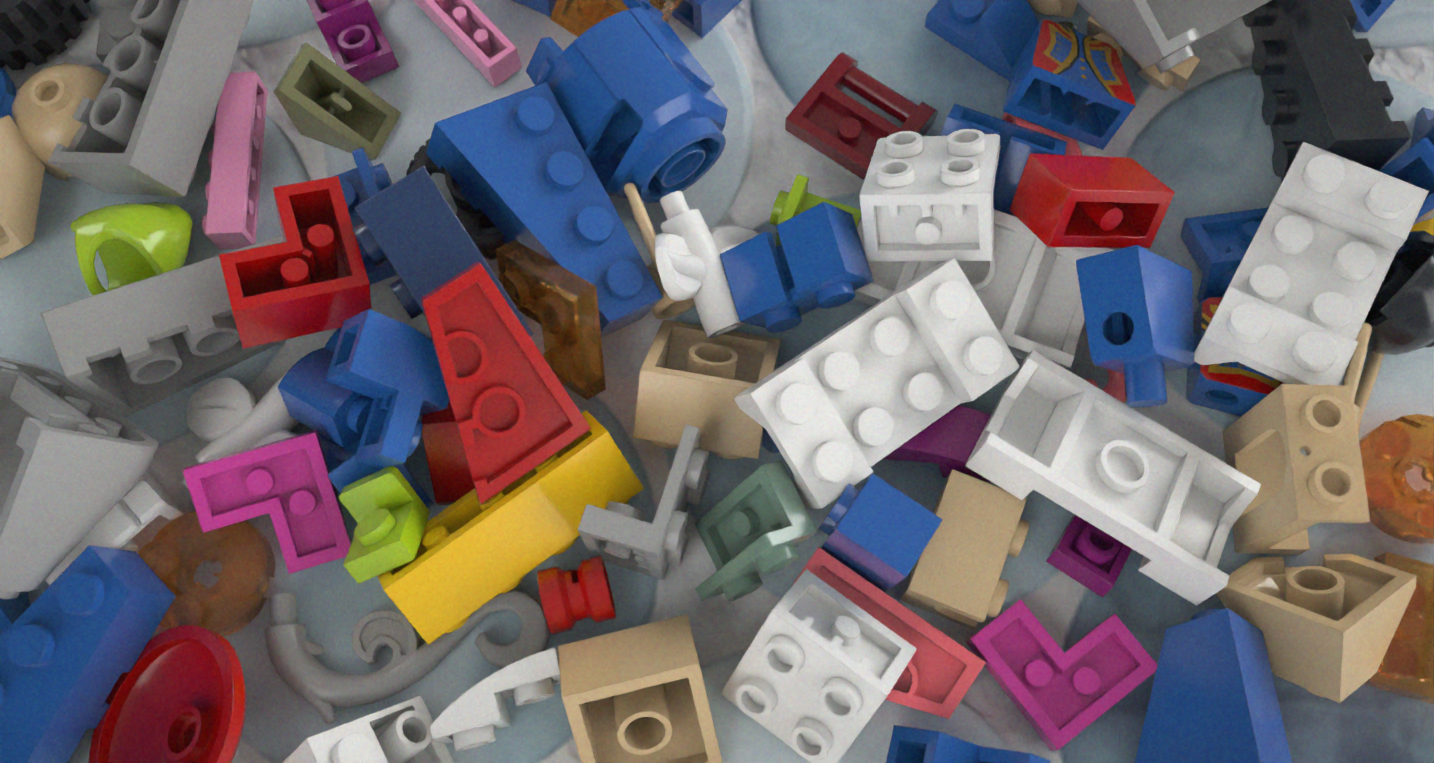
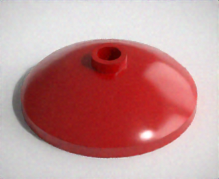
[88,625,246,763]

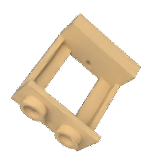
[1223,384,1370,555]

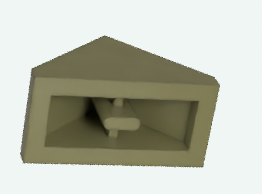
[273,42,401,161]

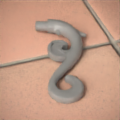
[264,589,550,724]

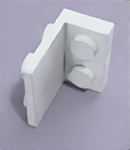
[859,129,1000,262]
[722,569,917,763]

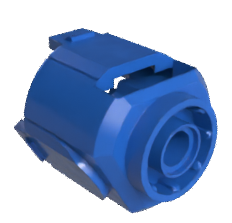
[526,0,728,203]

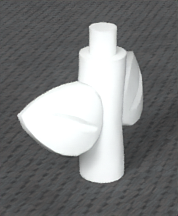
[655,191,761,339]
[181,370,299,488]

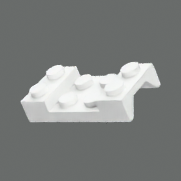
[1194,142,1429,385]
[854,210,1114,370]
[734,258,1020,509]
[965,349,1261,606]

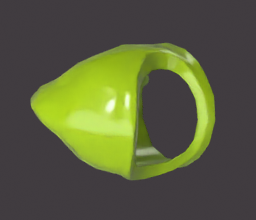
[70,202,193,296]

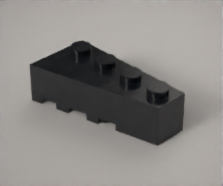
[1243,0,1411,182]

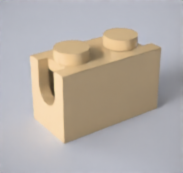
[900,469,1030,630]

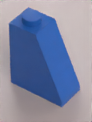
[1135,608,1292,763]

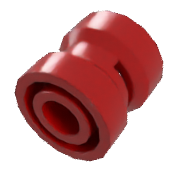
[537,555,617,635]

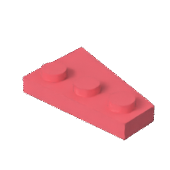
[791,547,986,719]

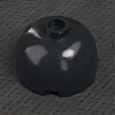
[1364,230,1434,355]

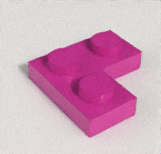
[182,430,352,574]
[966,599,1157,752]

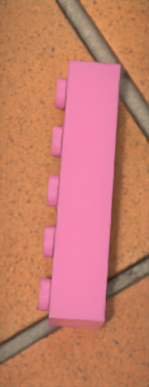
[413,0,522,87]
[202,72,268,250]

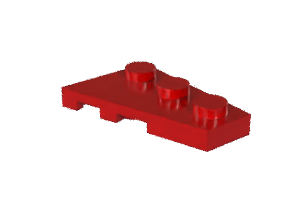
[420,261,591,504]

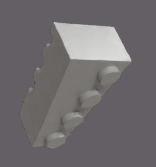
[47,0,254,197]
[40,235,288,417]

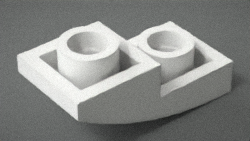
[430,648,561,751]

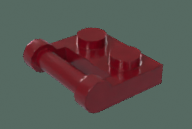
[785,52,938,180]

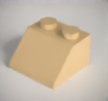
[633,320,781,459]
[558,614,723,763]

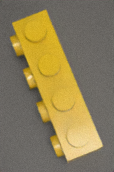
[378,410,644,645]

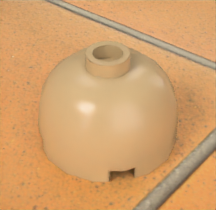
[12,63,108,181]

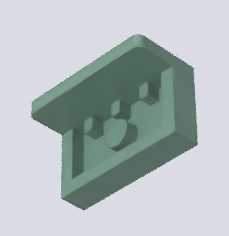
[694,460,818,602]

